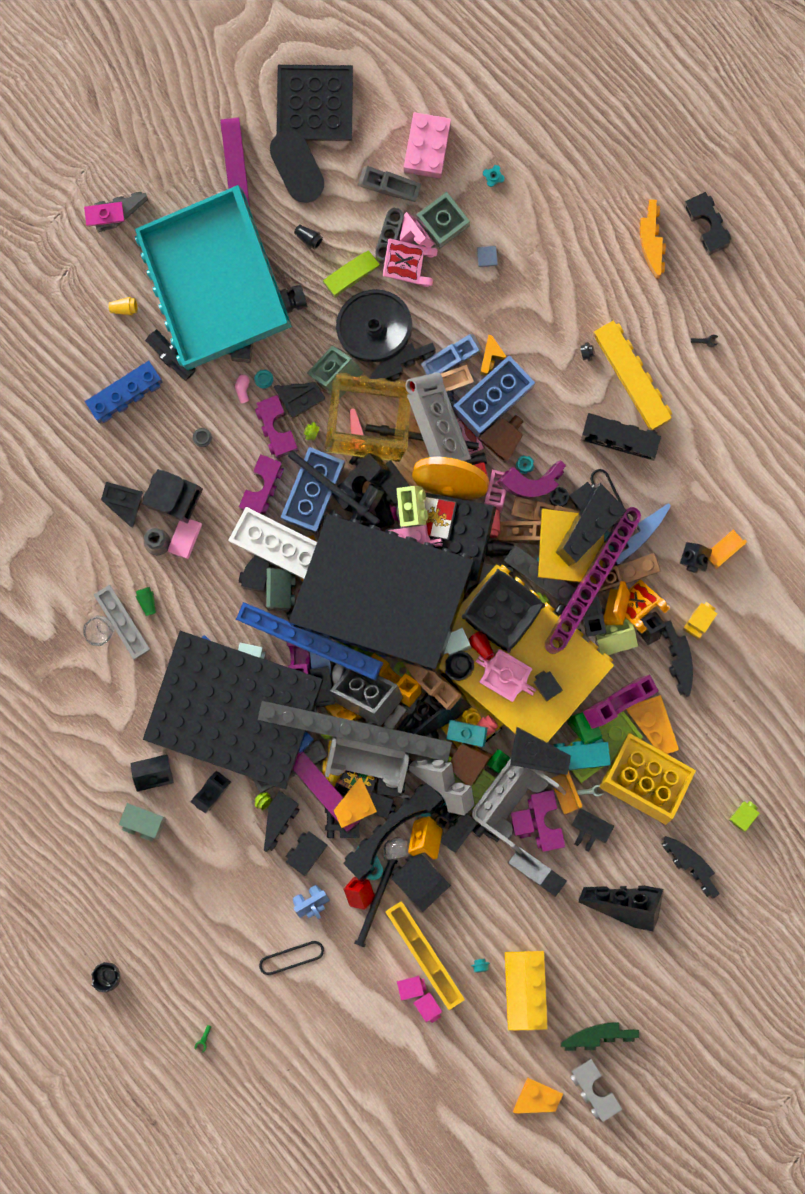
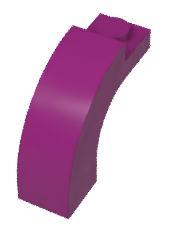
[497,460,566,498]

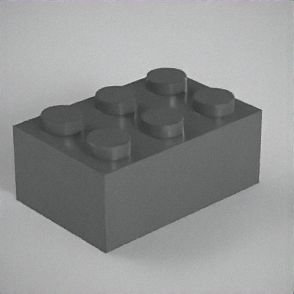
[330,669,403,726]

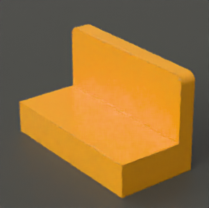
[709,529,747,569]
[604,581,630,625]
[551,771,583,815]
[408,816,443,860]

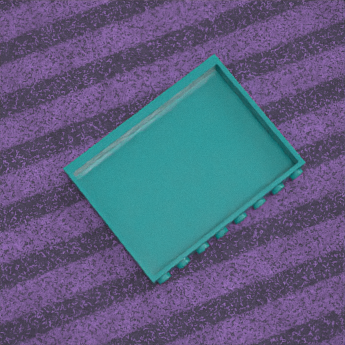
[135,185,292,370]

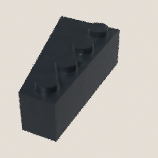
[580,413,661,461]
[556,483,627,566]

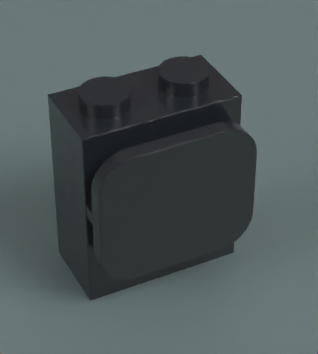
[142,469,203,524]
[391,854,451,912]

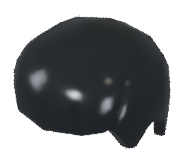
[445,651,474,681]
[91,962,121,993]

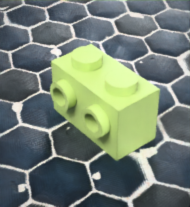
[397,486,428,527]
[595,619,638,655]

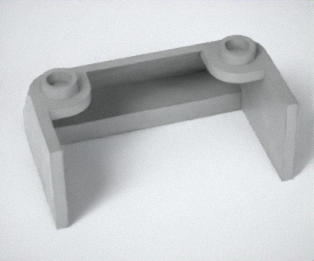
[325,736,409,793]
[472,759,566,854]

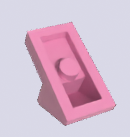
[400,212,435,249]

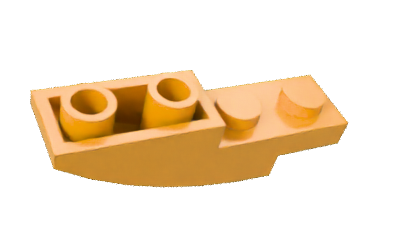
[639,199,666,279]

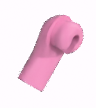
[235,375,250,403]

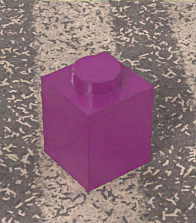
[510,809,534,839]

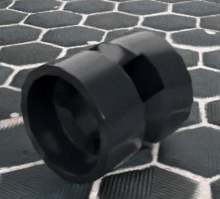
[279,284,308,313]

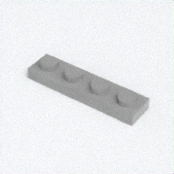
[94,585,150,660]

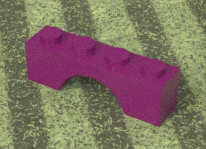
[583,674,659,729]

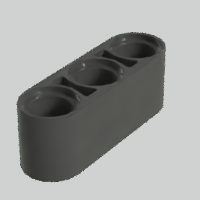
[375,207,404,264]

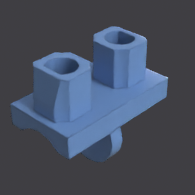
[293,885,330,919]

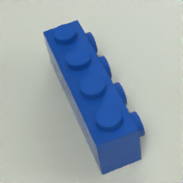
[84,361,163,423]

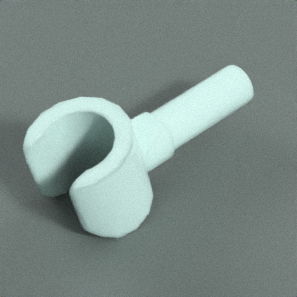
[577,784,605,796]

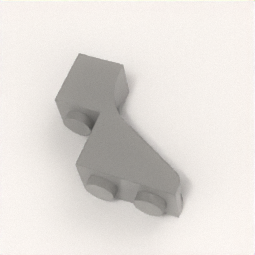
[409,756,474,815]

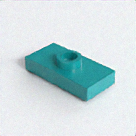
[447,720,488,747]

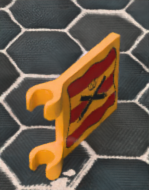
[625,579,670,633]

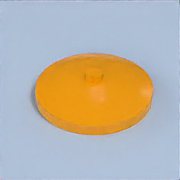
[412,457,489,500]

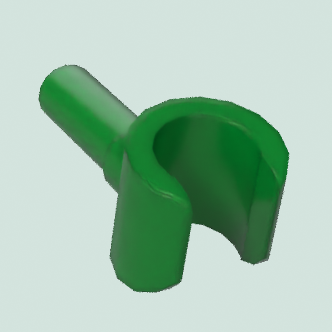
[194,1025,211,1053]

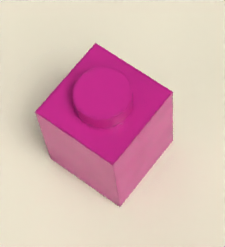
[397,976,427,1001]
[413,992,442,1023]

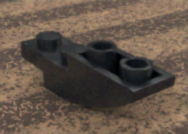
[367,342,436,389]
[662,620,693,698]
[661,836,720,898]

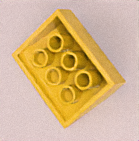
[599,733,696,825]

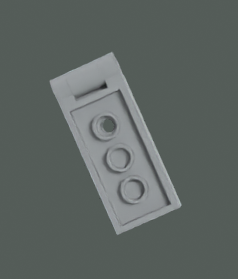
[405,373,471,462]

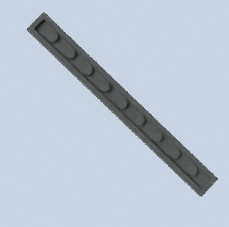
[258,701,452,761]

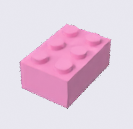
[404,112,451,179]

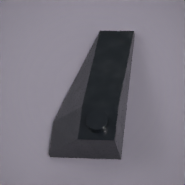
[396,673,472,736]
[579,885,664,932]

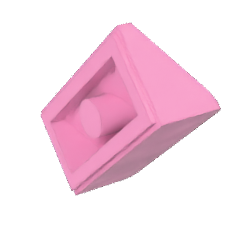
[168,519,202,559]

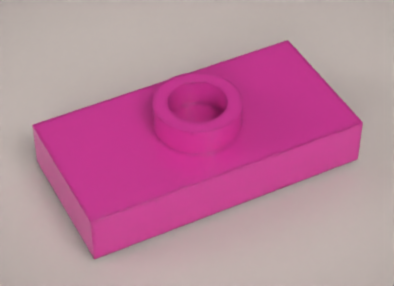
[84,202,125,227]

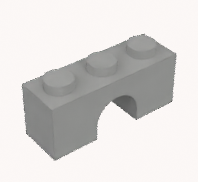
[570,1058,622,1122]

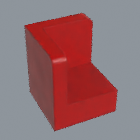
[344,877,375,910]

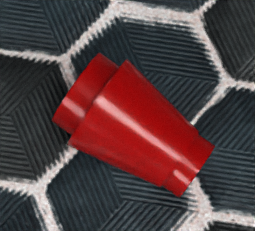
[469,631,495,661]

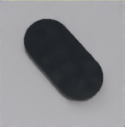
[270,130,324,203]

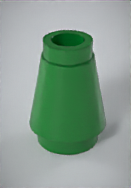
[135,587,156,616]

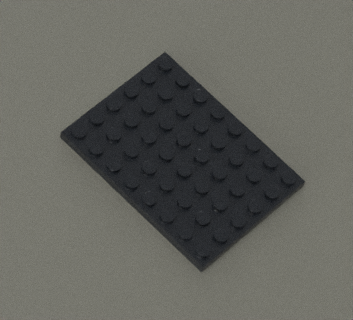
[143,631,324,790]

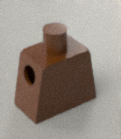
[478,415,524,462]
[449,743,493,786]

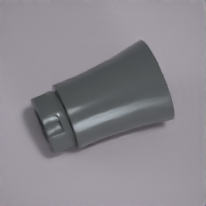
[144,528,171,556]

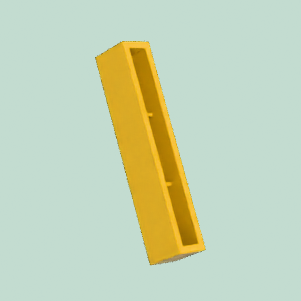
[593,320,672,431]
[385,901,465,1010]

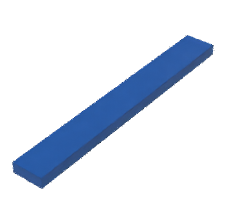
[236,602,383,680]

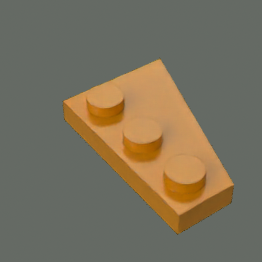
[626,695,679,754]

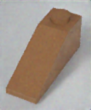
[497,521,541,545]

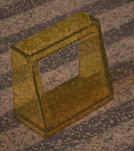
[325,373,410,462]

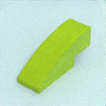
[323,250,380,298]

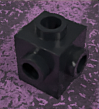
[680,542,712,573]

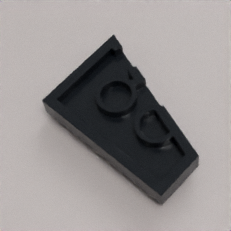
[510,726,571,775]

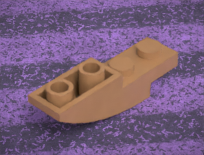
[598,553,661,593]
[403,662,462,710]

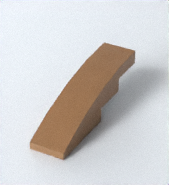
[511,497,580,521]

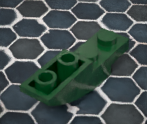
[560,1022,639,1051]

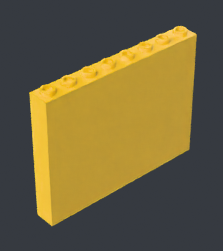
[439,564,614,742]

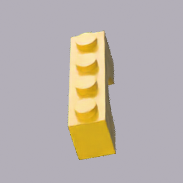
[683,602,718,640]

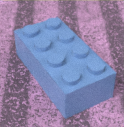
[453,355,535,438]
[281,447,345,534]

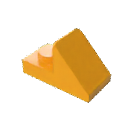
[480,335,506,376]

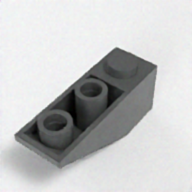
[94,192,148,232]

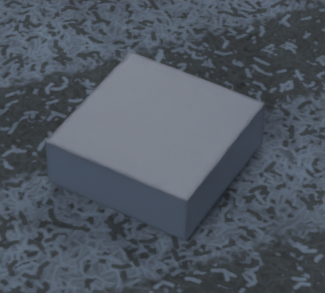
[477,246,498,267]

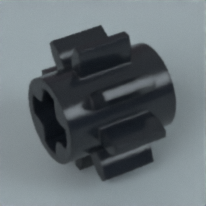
[434,804,458,829]

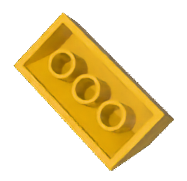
[505,951,547,1030]

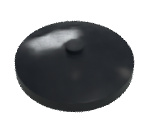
[336,289,412,362]

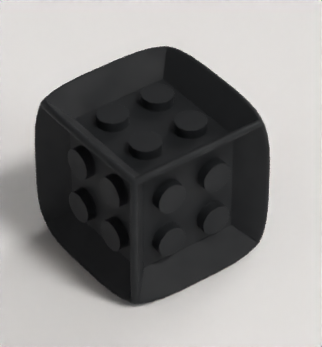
[462,569,545,653]

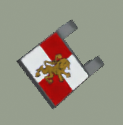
[400,496,457,540]

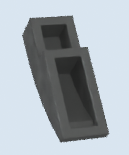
[358,166,421,202]

